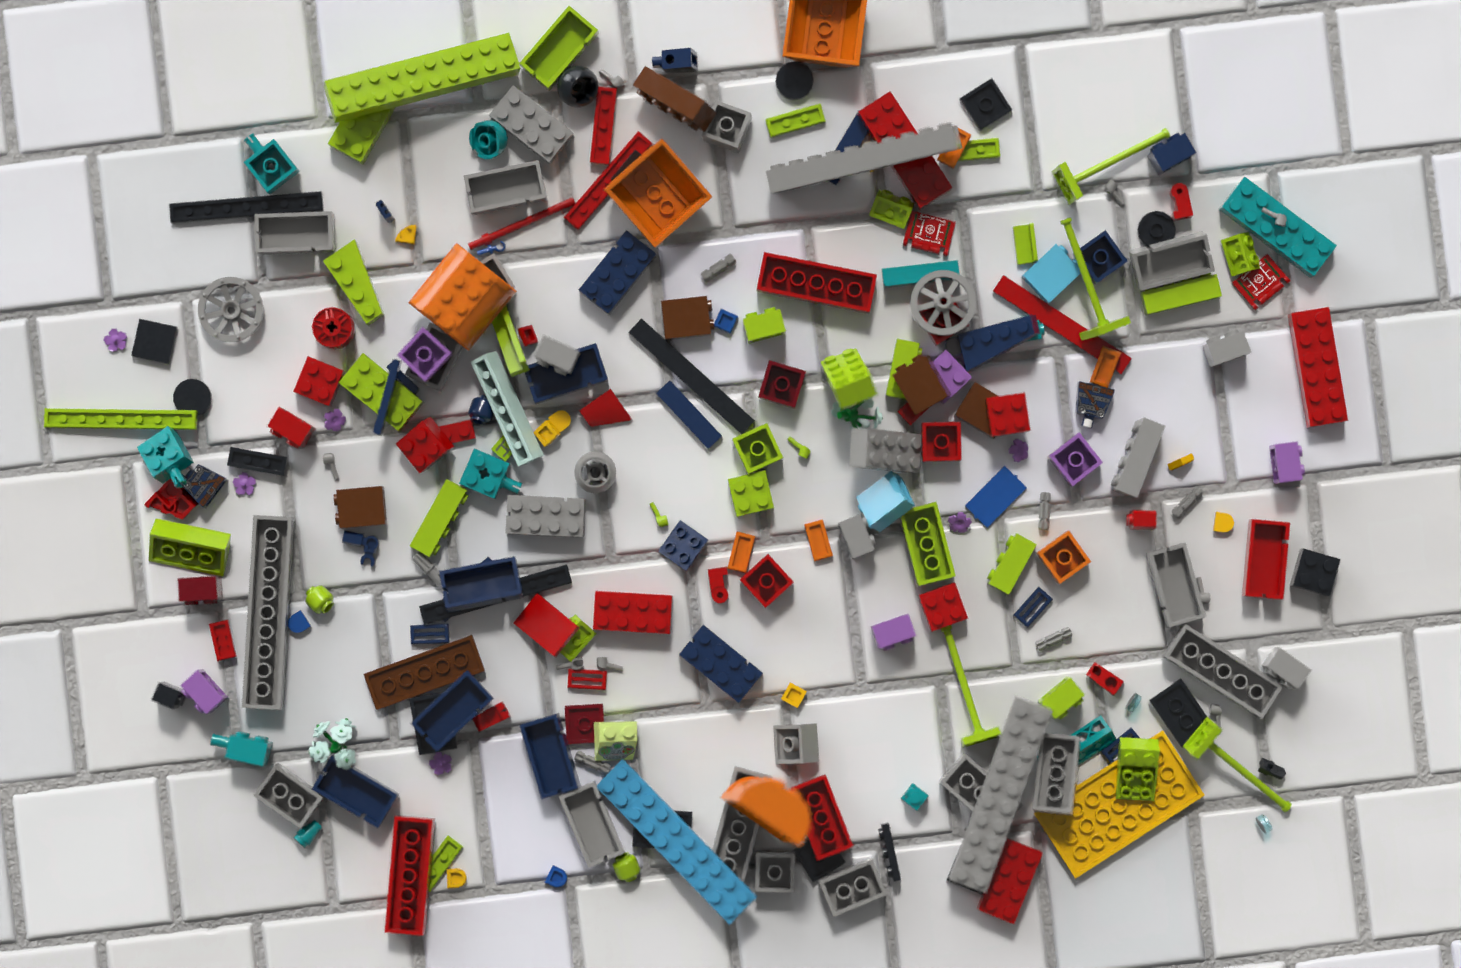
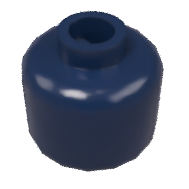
[468,395,494,425]

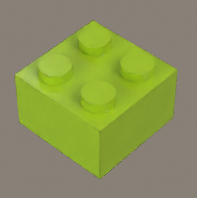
[743,307,786,344]
[732,423,783,474]
[728,470,774,517]
[1038,677,1085,720]

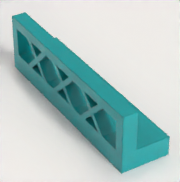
[1037,715,1116,765]

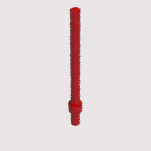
[468,197,576,250]

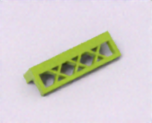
[492,306,529,377]

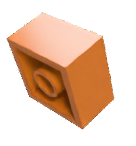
[1036,530,1091,584]

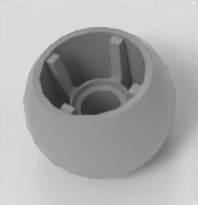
[574,451,616,493]

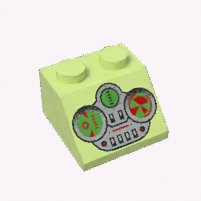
[594,721,637,761]

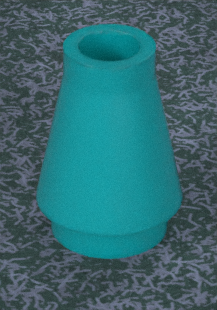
[294,819,322,848]

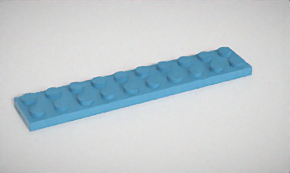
[597,759,757,924]

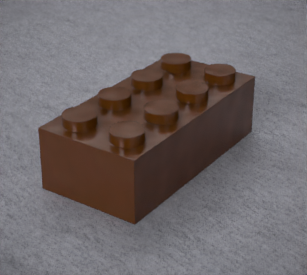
[633,66,717,133]

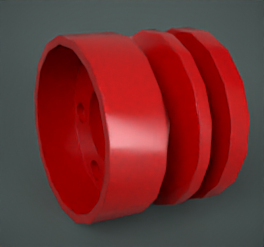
[312,307,355,350]

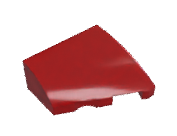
[579,389,632,427]
[144,479,199,520]

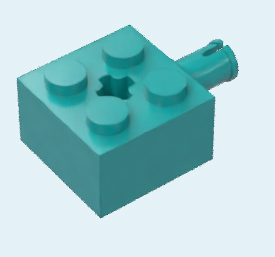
[244,133,300,195]
[137,426,194,488]
[459,448,522,499]
[210,731,273,766]

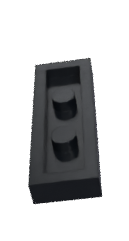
[227,447,288,476]
[878,822,901,882]

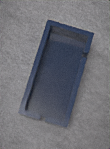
[579,230,657,315]
[525,343,609,404]
[439,556,524,613]
[679,625,763,703]
[410,670,494,751]
[519,713,581,799]
[312,755,399,828]

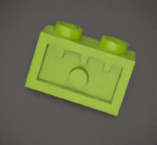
[869,190,914,229]
[1221,232,1260,277]
[560,614,597,662]

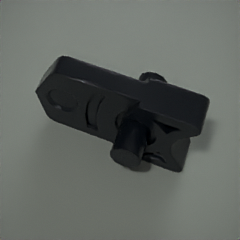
[1258,758,1286,780]

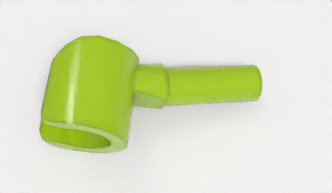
[787,436,810,459]
[649,502,669,527]

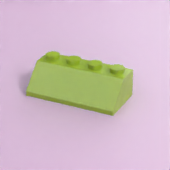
[148,518,231,576]

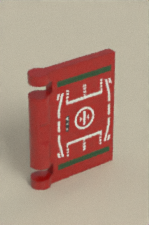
[902,211,956,257]
[1232,254,1291,311]

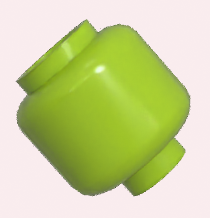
[305,585,334,614]
[613,852,641,882]

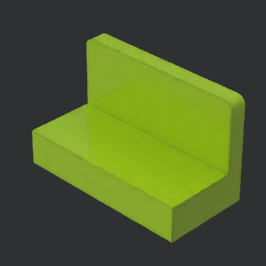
[1013,223,1038,265]

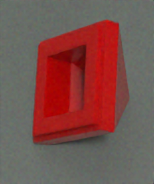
[518,325,539,347]

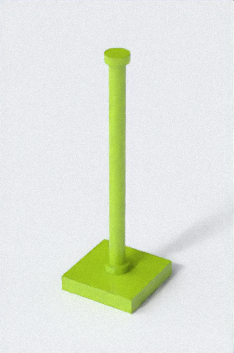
[1052,128,1170,205]
[1060,217,1131,341]
[941,625,1001,748]
[1183,717,1292,812]

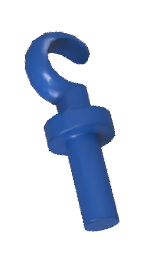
[476,241,506,256]

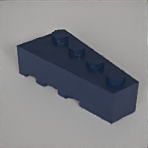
[958,315,1040,371]

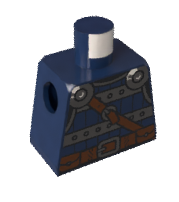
[652,48,698,73]
[1075,381,1115,428]
[181,464,228,508]

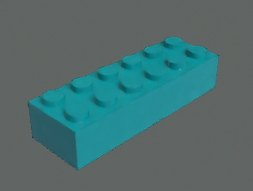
[1219,177,1337,278]

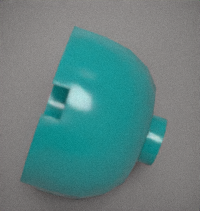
[469,120,508,160]

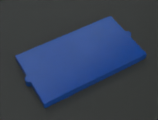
[965,466,1027,528]

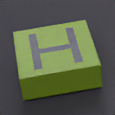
[491,435,512,462]

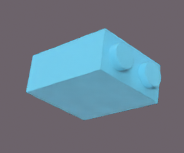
[1022,244,1081,304]
[856,471,915,532]

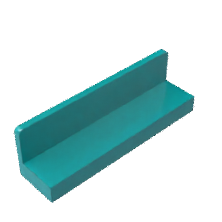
[882,260,960,288]

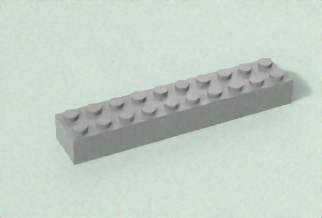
[766,123,962,193]
[242,515,295,710]
[949,695,1052,893]

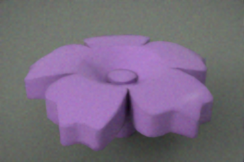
[103,328,127,352]
[324,408,346,432]
[1008,439,1028,462]
[232,472,256,495]
[948,512,972,533]
[429,752,452,775]

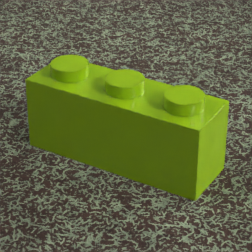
[885,339,922,400]
[987,533,1037,595]

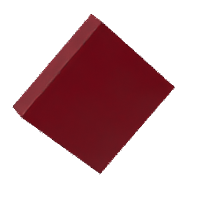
[565,704,604,744]

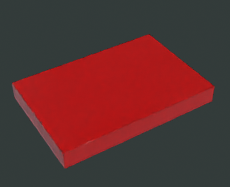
[513,593,580,657]

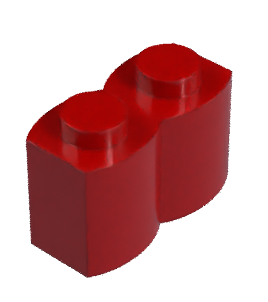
[1126,510,1157,530]

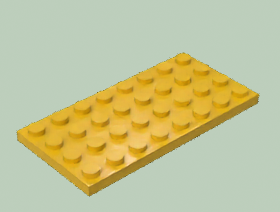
[1033,730,1205,879]

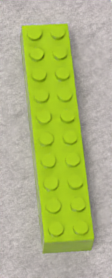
[324,33,520,123]

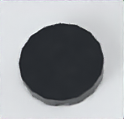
[775,61,814,100]
[1137,211,1176,248]
[173,379,212,416]

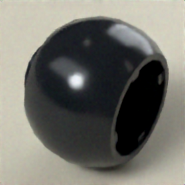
[557,66,599,108]

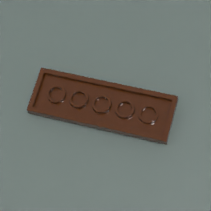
[364,635,485,710]

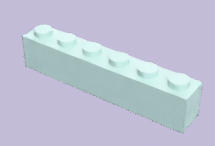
[471,351,544,466]

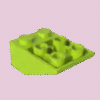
[1116,737,1160,801]

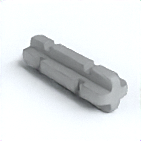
[701,254,736,282]
[1172,486,1204,519]
[1038,492,1051,530]
[1035,627,1072,651]
[574,751,611,774]

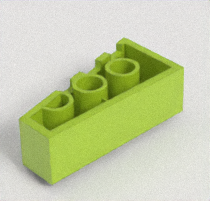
[323,239,384,326]

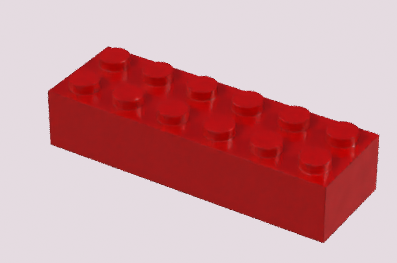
[858,91,953,210]
[756,252,877,314]
[1288,307,1348,428]
[384,815,436,936]

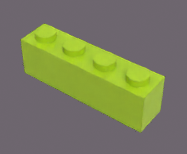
[1140,273,1222,316]
[410,479,469,557]

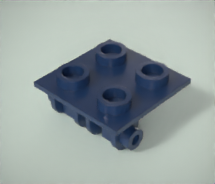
[658,520,708,571]

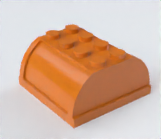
[782,0,867,67]
[604,138,712,248]
[408,243,517,351]
[720,776,810,846]

